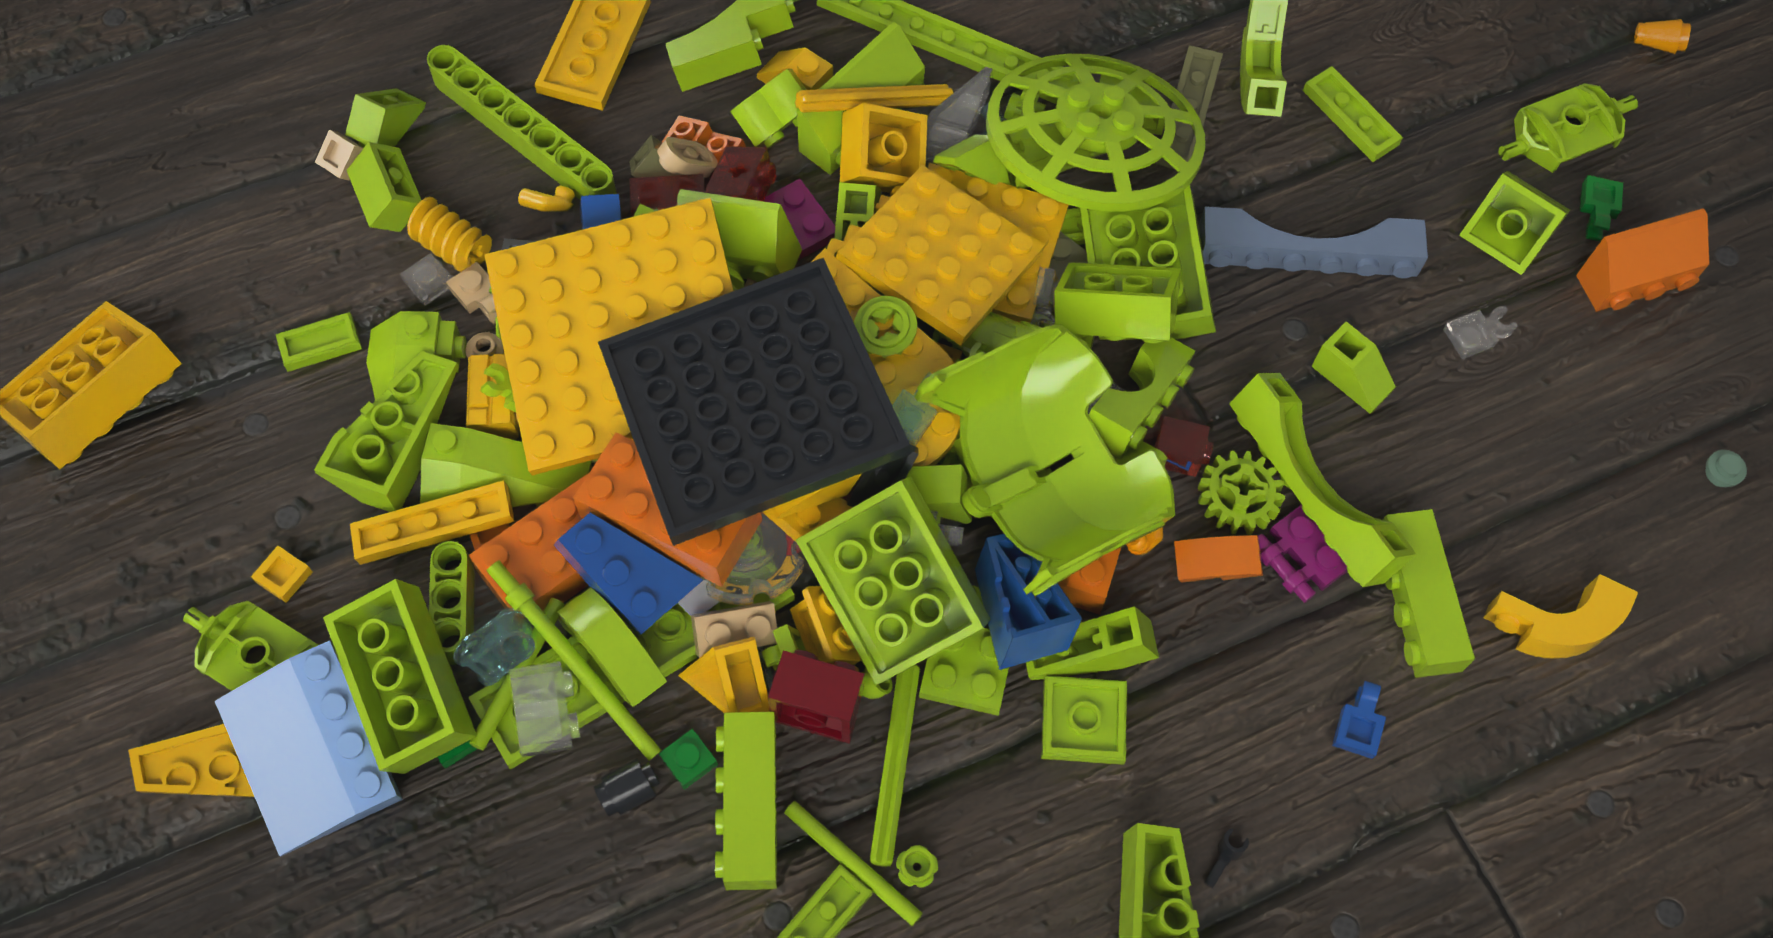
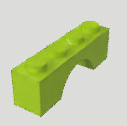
[1089,337,1195,459]

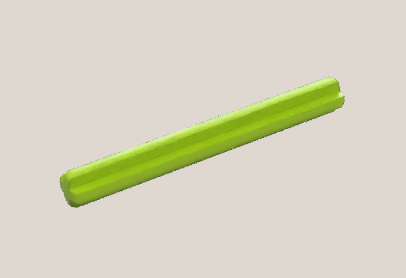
[870,664,920,867]

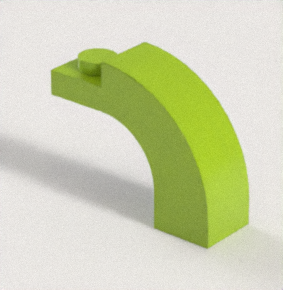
[1240,0,1288,117]
[557,587,667,707]

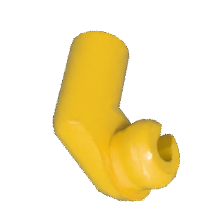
[518,185,575,212]

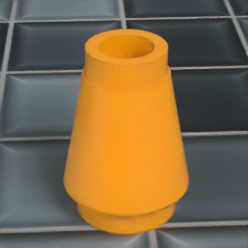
[1634,19,1691,54]

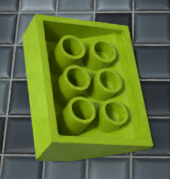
[1080,185,1216,340]
[796,476,991,685]

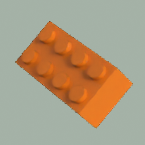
[573,432,762,587]
[469,473,589,632]

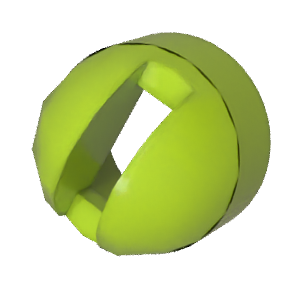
[861,668,892,699]

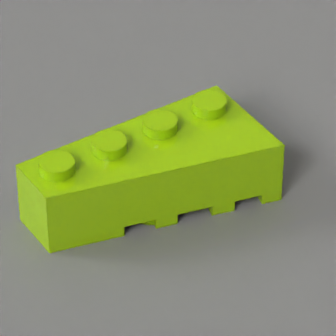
[1119,823,1200,938]

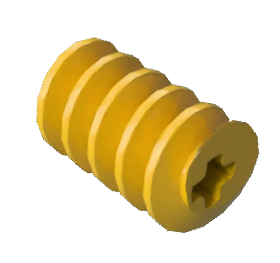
[407,196,492,272]

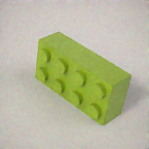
[323,579,477,774]

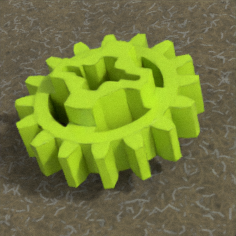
[1197,451,1285,535]

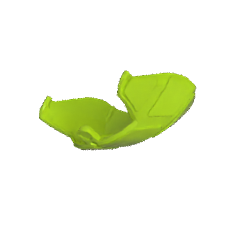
[915,324,1175,597]

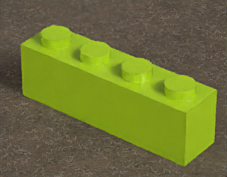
[1383,509,1475,678]
[715,711,777,891]

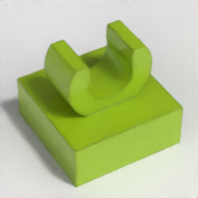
[761,624,806,671]

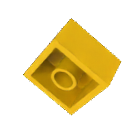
[840,102,928,193]

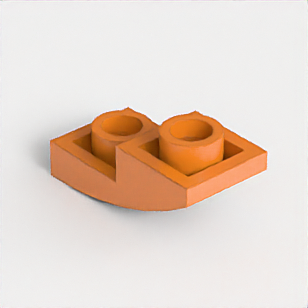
[662,116,747,175]
[1174,535,1263,583]

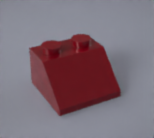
[768,650,865,744]

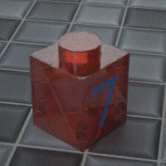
[1155,416,1214,477]

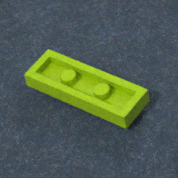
[1303,66,1403,162]

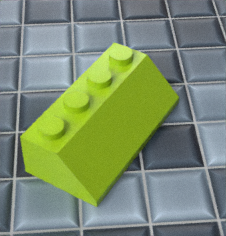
[797,21,925,175]

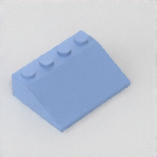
[215,641,403,856]

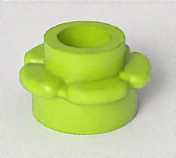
[896,845,938,888]

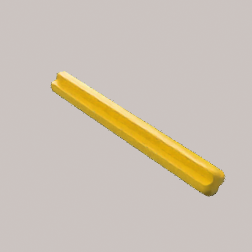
[795,84,954,113]

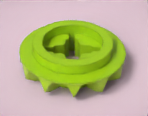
[854,296,917,358]

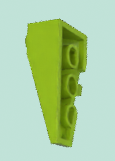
[366,311,442,470]
[314,351,458,512]
[420,423,592,507]

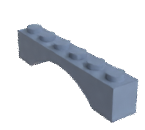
[1198,207,1428,278]

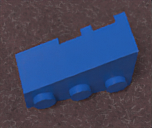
[554,512,703,637]
[975,534,1082,670]

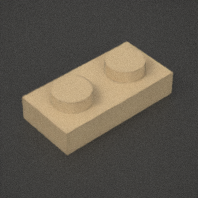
[691,601,777,658]

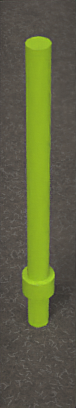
[486,560,661,761]

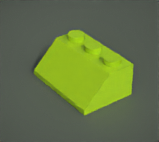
[677,189,802,282]
[1055,262,1181,343]

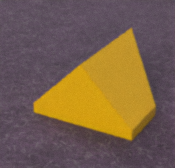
[678,637,770,713]

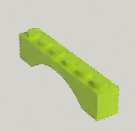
[1229,373,1417,587]

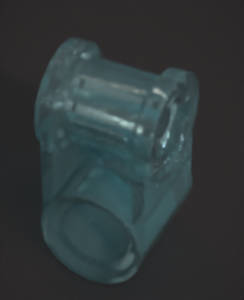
[453,608,535,686]

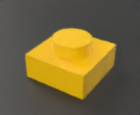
[251,546,313,603]

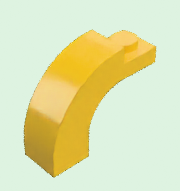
[1483,574,1638,659]

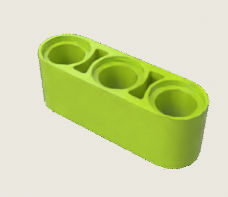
[429,541,475,665]

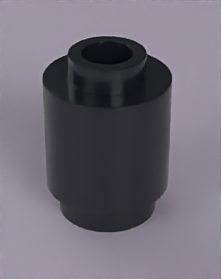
[594,758,660,817]

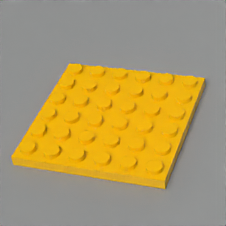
[484,197,734,476]

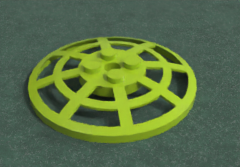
[986,54,1205,212]

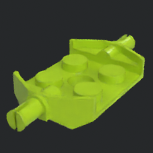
[1499,83,1638,173]
[183,601,318,691]

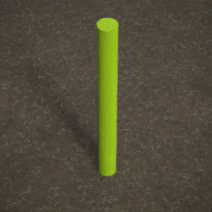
[469,598,565,751]
[784,801,923,927]

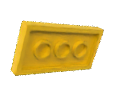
[534,0,651,111]

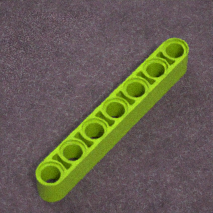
[427,45,617,200]

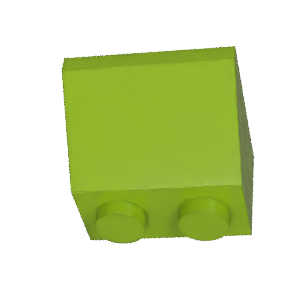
[1459,171,1570,275]

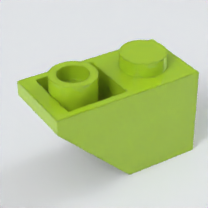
[1311,322,1396,414]

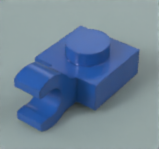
[1332,681,1386,759]

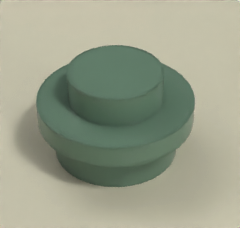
[1705,450,1747,487]

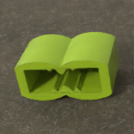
[730,69,807,149]

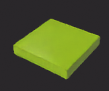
[1041,675,1127,765]

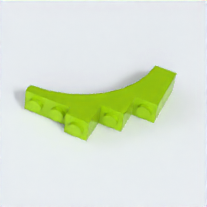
[665,0,798,92]

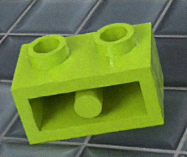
[346,142,421,232]

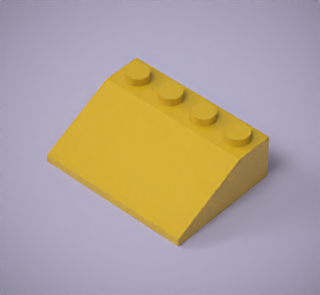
[0,301,182,469]

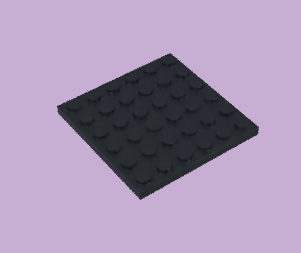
[598,258,912,546]

